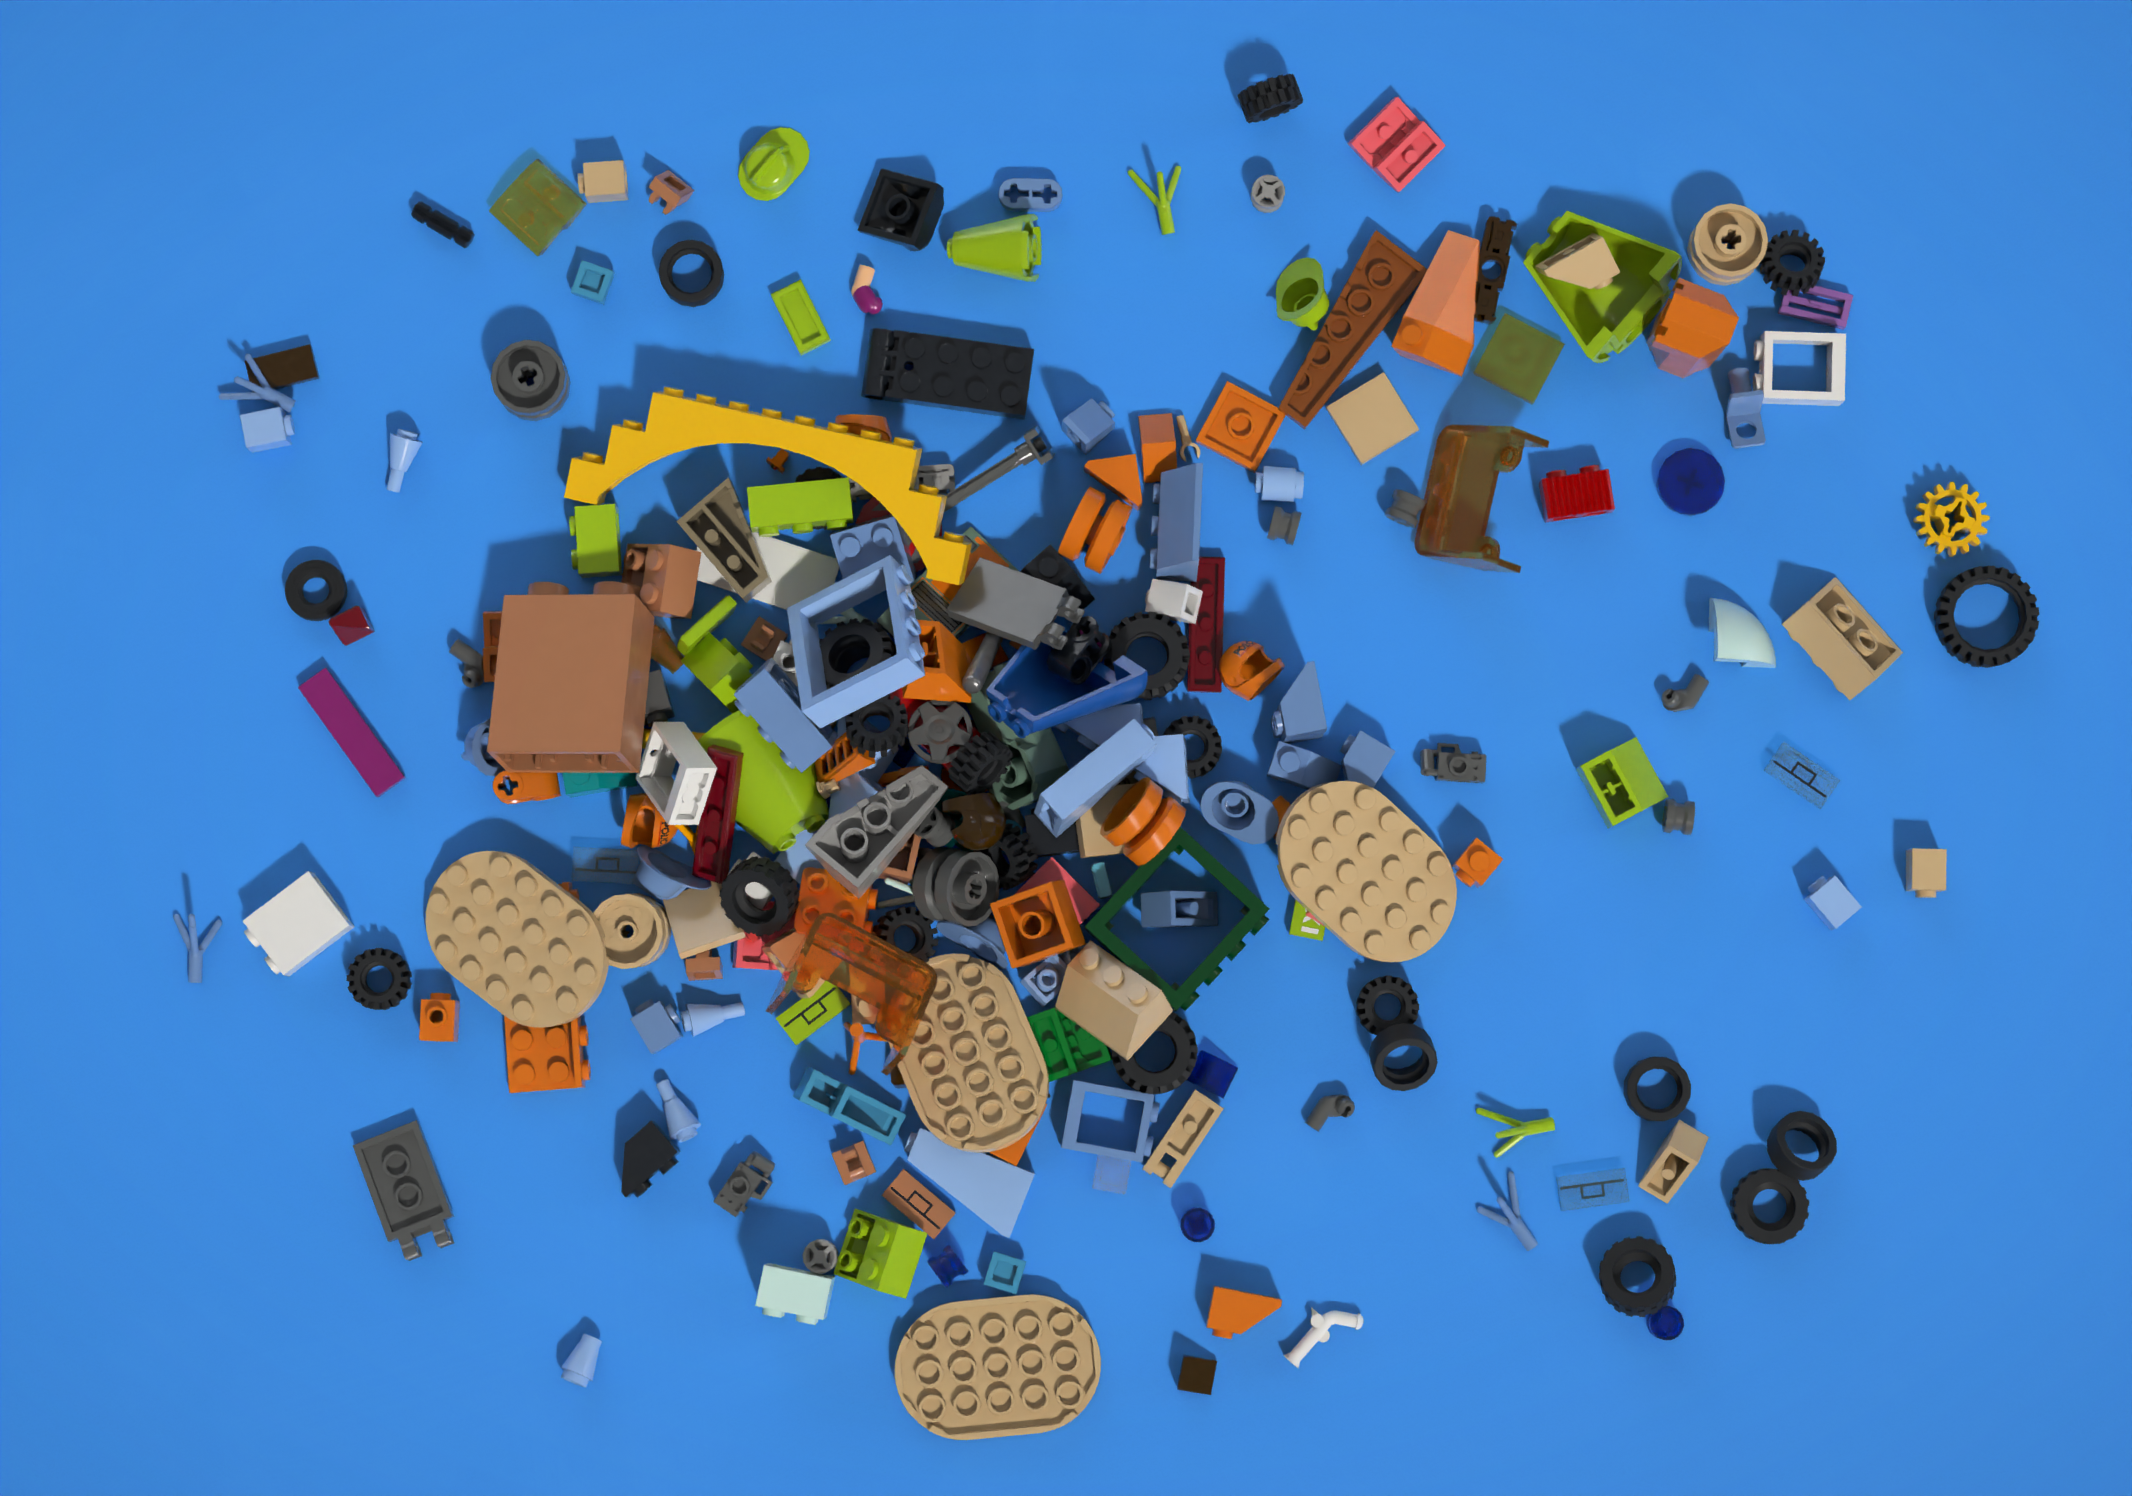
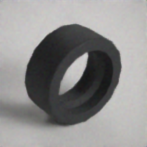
[659,240,724,307]
[1369,1023,1438,1091]
[1624,1057,1691,1121]
[1767,1111,1837,1181]

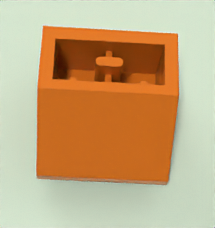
[902,620,972,703]

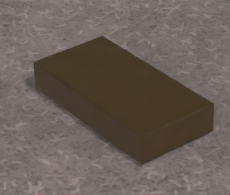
[245,344,320,392]

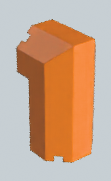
[1646,278,1739,378]

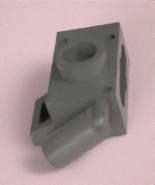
[1420,743,1486,783]
[713,1151,775,1217]

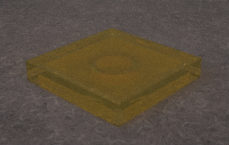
[1473,313,1565,405]

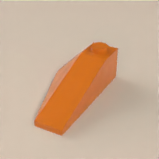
[1391,230,1480,377]

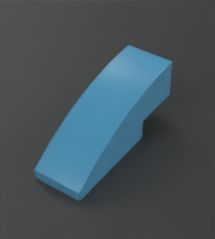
[793,1066,906,1145]

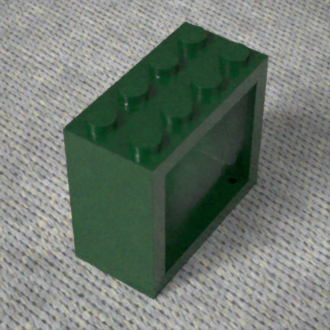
[1085,827,1270,1012]

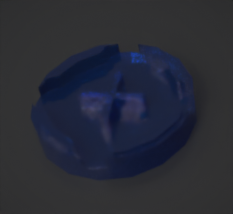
[1656,448,1725,517]

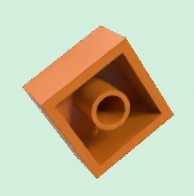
[990,880,1086,969]

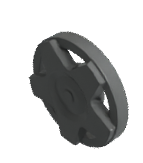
[908,700,973,764]

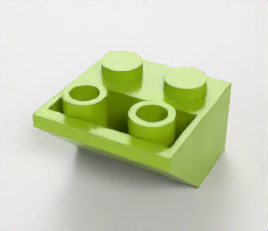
[1576,737,1668,829]
[833,1209,928,1299]

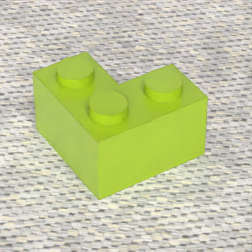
[681,632,753,714]

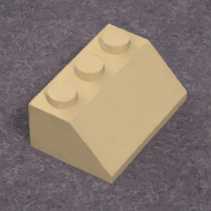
[1782,577,1903,701]
[1055,940,1173,1061]

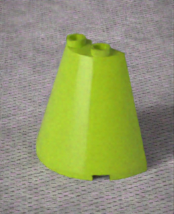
[1523,211,1682,363]
[698,710,829,854]

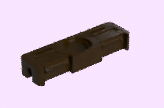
[1474,216,1517,324]

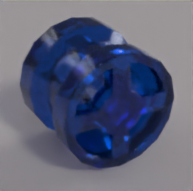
[1180,1208,1215,1242]
[927,1244,969,1288]
[1646,1306,1684,1340]

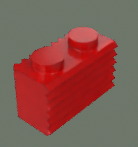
[1539,465,1615,523]

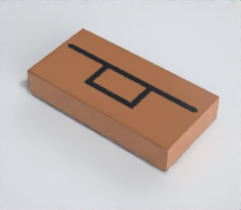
[882,1169,956,1239]

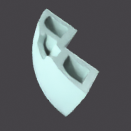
[1709,598,1776,668]

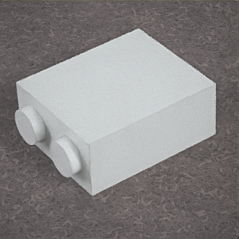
[243,871,354,976]

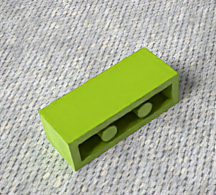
[747,477,854,537]

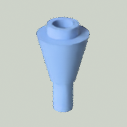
[386,429,423,493]
[680,1002,745,1037]
[656,1079,701,1142]

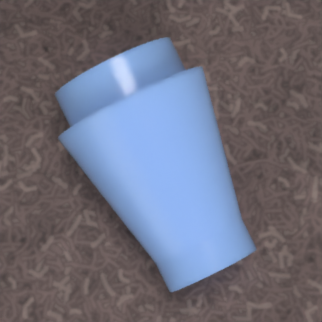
[561,1334,602,1388]

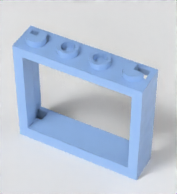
[787,555,926,728]

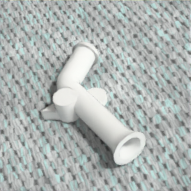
[1283,1307,1364,1369]

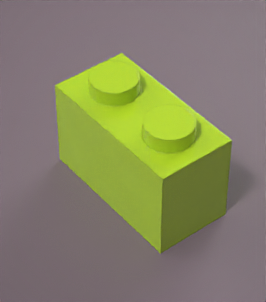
[569,504,622,578]

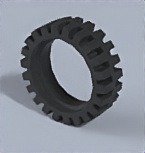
[1934,566,2039,668]

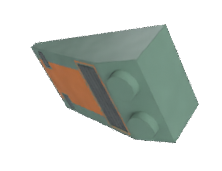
[877,527,1020,640]

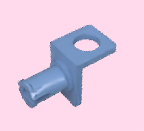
[1725,368,1766,449]

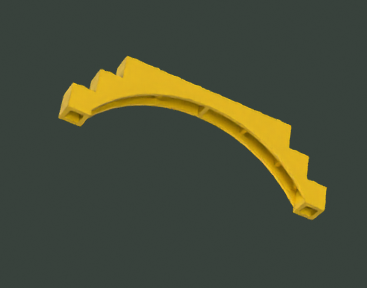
[564,386,972,585]

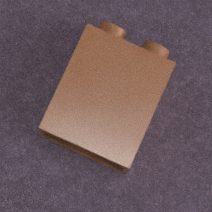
[487,581,655,773]

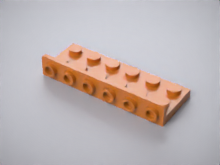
[504,882,591,1093]

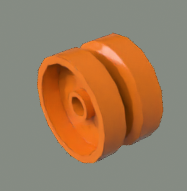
[1058,487,1133,574]
[1100,777,1186,866]

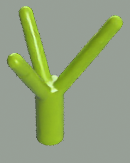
[1127,166,1181,235]
[1476,1108,1555,1158]

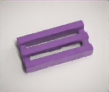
[1778,286,1853,330]

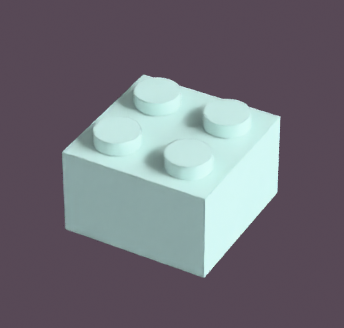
[755,1263,835,1325]

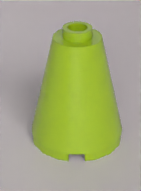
[947,214,1042,282]

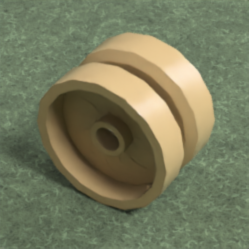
[1687,203,1768,286]
[593,893,671,969]

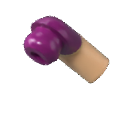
[851,265,883,315]

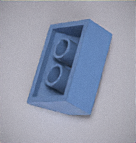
[1150,463,1203,582]
[734,657,838,773]
[1271,661,1327,744]

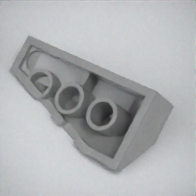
[805,765,948,899]

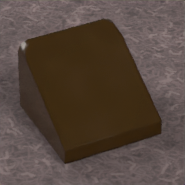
[1177,1354,1217,1395]

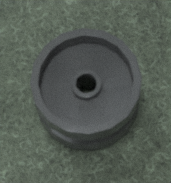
[491,340,571,421]
[913,847,1000,926]

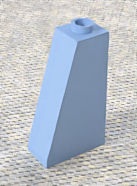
[1034,718,1157,838]
[904,1128,1035,1238]

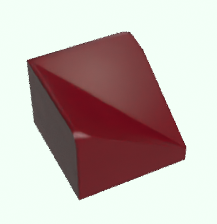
[328,605,375,646]

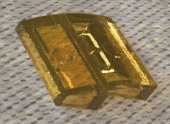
[489,159,587,256]

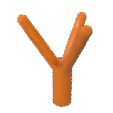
[843,1022,888,1075]

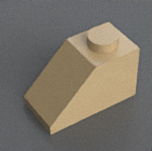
[1535,233,1620,289]
[1638,1120,1709,1204]

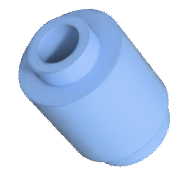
[1255,466,1304,502]

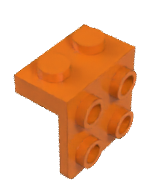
[794,867,878,952]

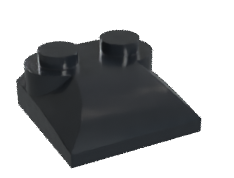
[858,168,944,251]

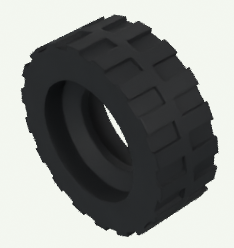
[719,856,800,936]
[1730,1168,1809,1245]
[1599,1236,1676,1317]

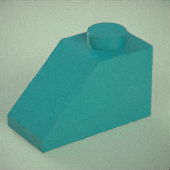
[562,773,637,798]

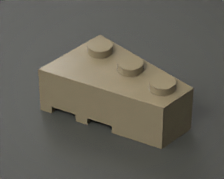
[676,477,772,603]

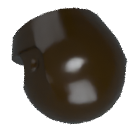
[942,793,1006,851]

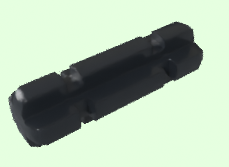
[411,201,475,248]

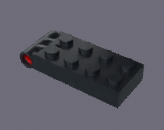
[861,328,1034,420]

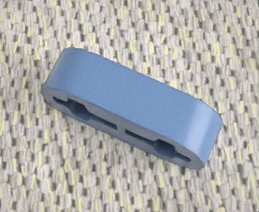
[999,178,1063,212]

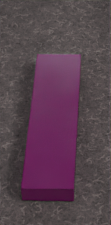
[298,668,406,797]

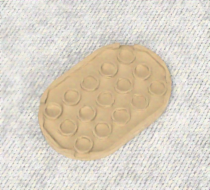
[1275,781,1457,962]
[425,851,609,1028]
[885,953,1049,1153]
[895,1294,1101,1440]

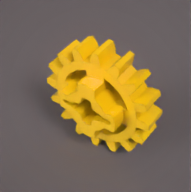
[1913,482,1990,557]

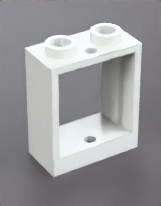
[1753,331,1846,406]
[636,722,717,825]

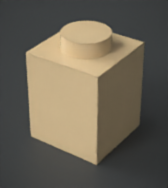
[578,160,629,203]
[1906,848,1947,898]

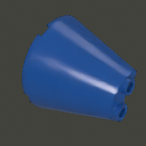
[986,615,1148,738]

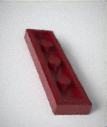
[1187,556,1225,693]
[692,744,744,884]

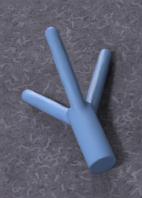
[219,354,296,413]
[173,914,222,983]
[1477,1171,1538,1251]

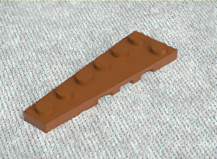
[1278,230,1427,430]

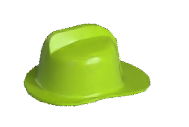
[738,127,810,201]
[1276,257,1329,331]

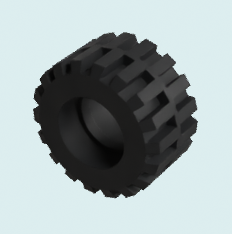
[1104,612,1190,700]
[819,618,897,690]
[1111,1012,1198,1094]

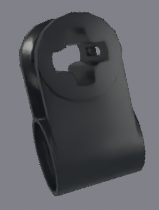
[1047,616,1112,685]

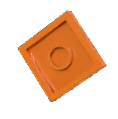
[1195,381,1286,473]

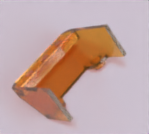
[1415,425,1549,573]
[766,913,937,1075]

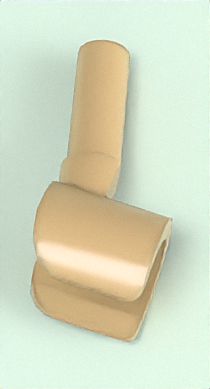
[1176,415,1200,462]

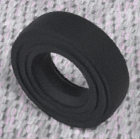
[285,560,347,621]

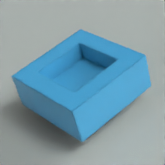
[571,260,615,305]
[984,1251,1026,1294]

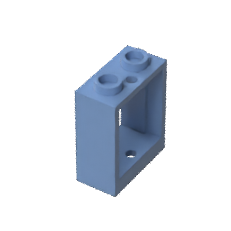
[1061,1080,1160,1163]

